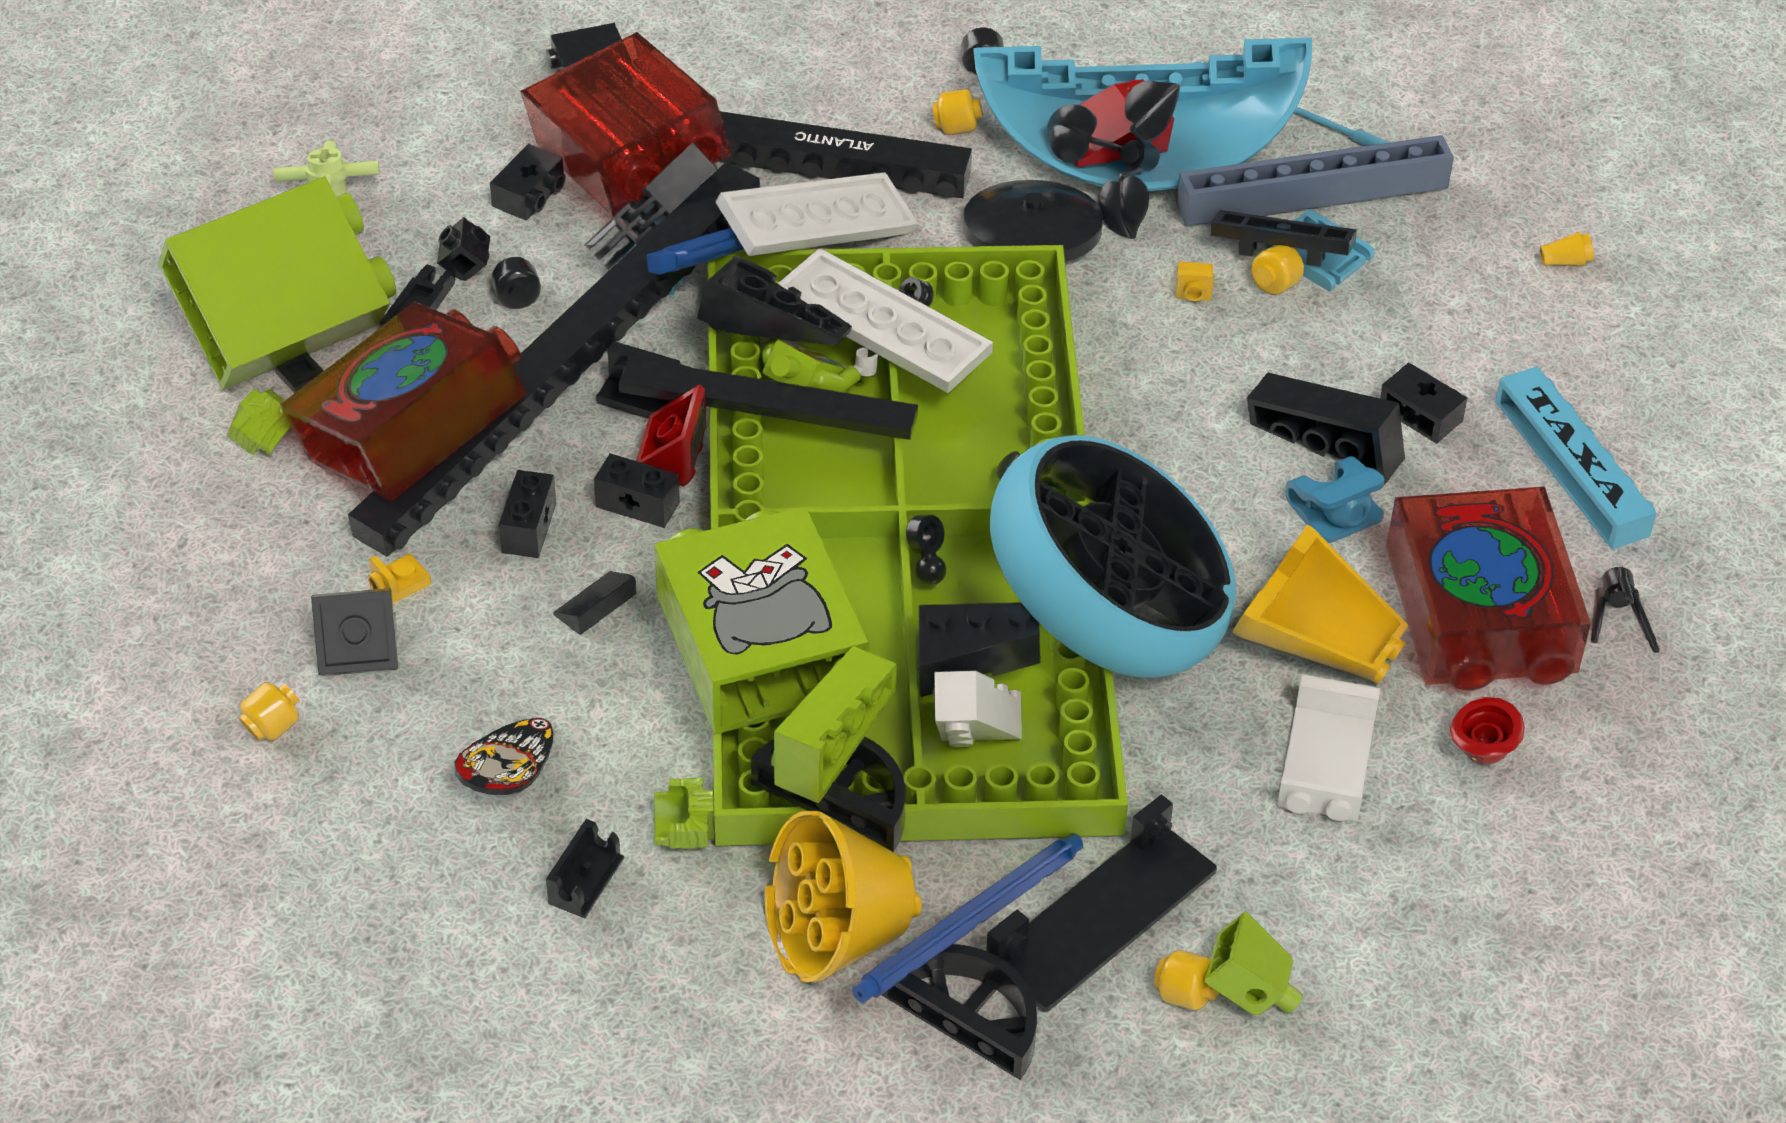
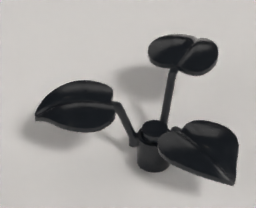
[1047,81,1180,239]

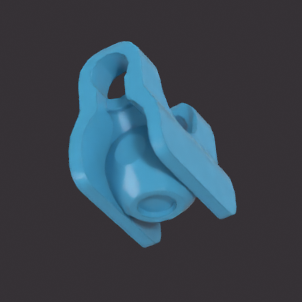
[1286,456,1384,543]

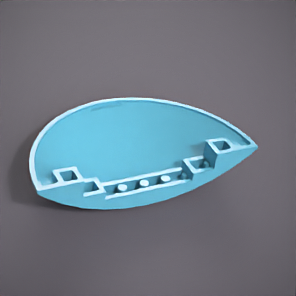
[974,37,1312,191]

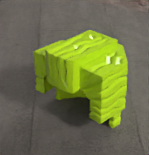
[226,388,304,455]
[654,778,715,848]

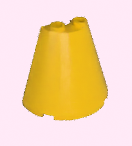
[1232,524,1409,685]

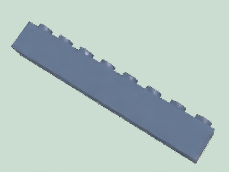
[1176,135,1454,226]

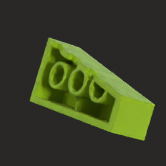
[771,646,897,803]

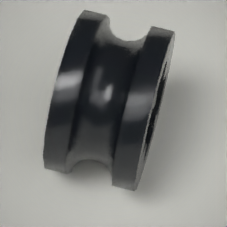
[898,277,934,307]

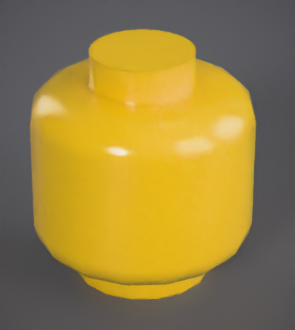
[933,88,983,135]
[1251,245,1304,295]
[238,682,300,741]
[1154,950,1219,1010]

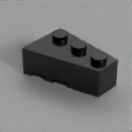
[919,602,1040,697]

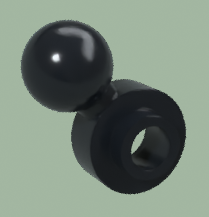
[906,515,946,585]

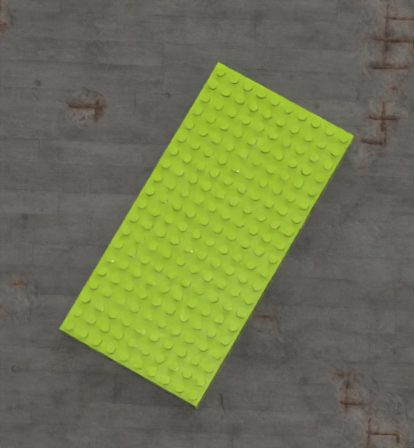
[708,245,1128,846]

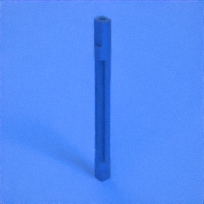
[647,228,744,274]

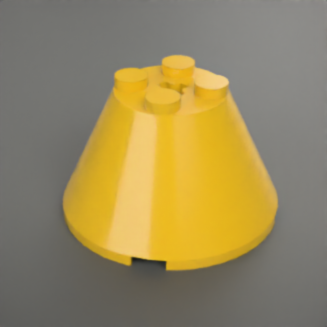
[765,811,922,982]

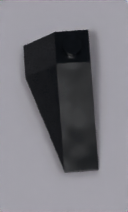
[697,256,852,346]

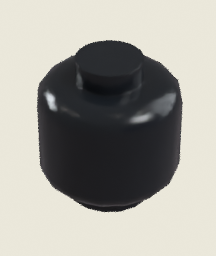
[961,27,1004,75]
[491,257,541,309]

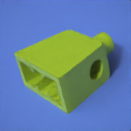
[1204,911,1303,1015]

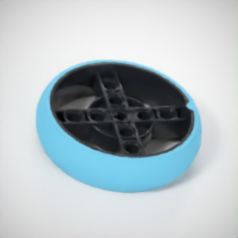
[990,435,1236,678]

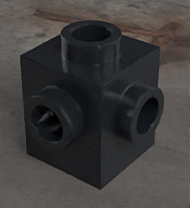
[437,217,490,281]

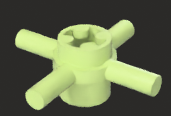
[274,140,380,196]

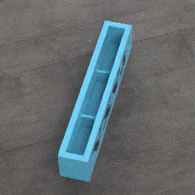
[1495,366,1657,549]

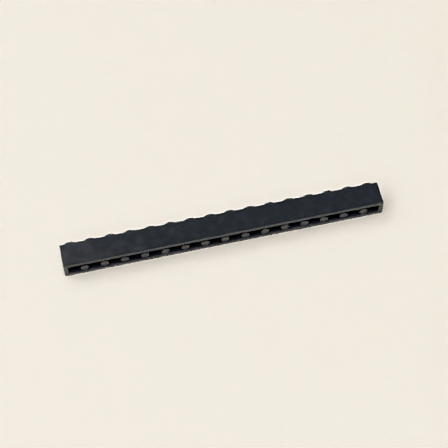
[348,161,760,557]

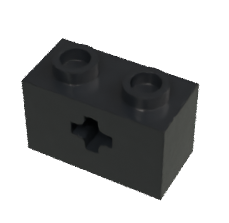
[490,143,566,221]
[1380,362,1468,444]
[594,453,680,528]
[499,470,557,558]

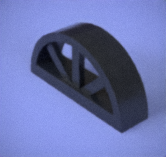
[751,736,906,852]
[882,944,1037,1080]

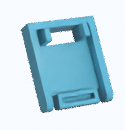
[1265,209,1375,292]

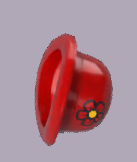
[1450,697,1525,764]

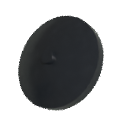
[963,180,1103,262]

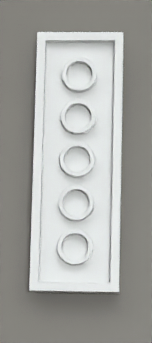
[716,172,919,256]
[778,248,993,393]

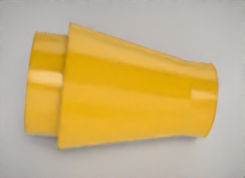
[1540,231,1594,266]

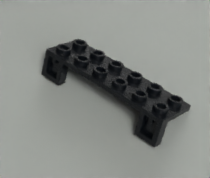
[986,794,1217,1012]

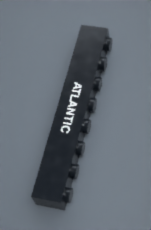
[696,109,972,199]

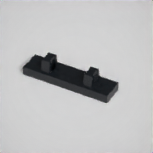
[1210,210,1357,266]

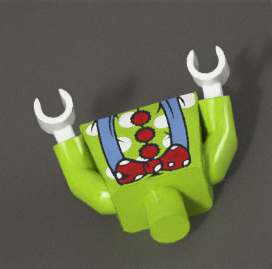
[762,338,878,393]

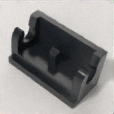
[546,819,624,919]

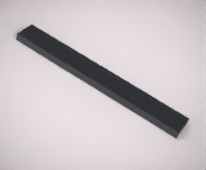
[619,357,918,440]

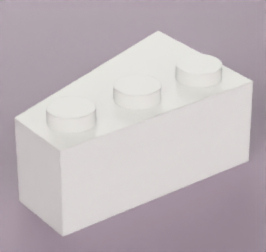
[935,671,1022,747]

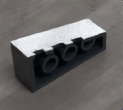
[1247,372,1405,485]

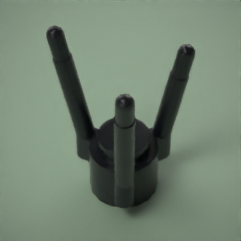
[1591,567,1660,653]

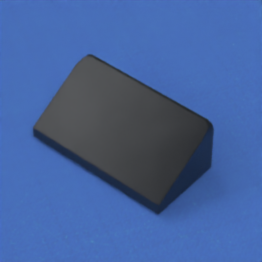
[553,571,636,635]

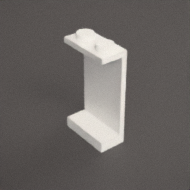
[1277,674,1381,821]

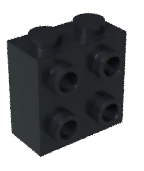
[546,22,634,102]

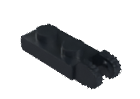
[379,264,456,339]

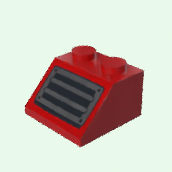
[636,385,706,486]

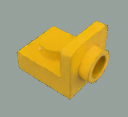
[1176,261,1214,301]
[368,553,432,604]

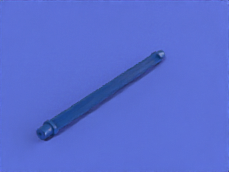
[852,833,1083,1003]

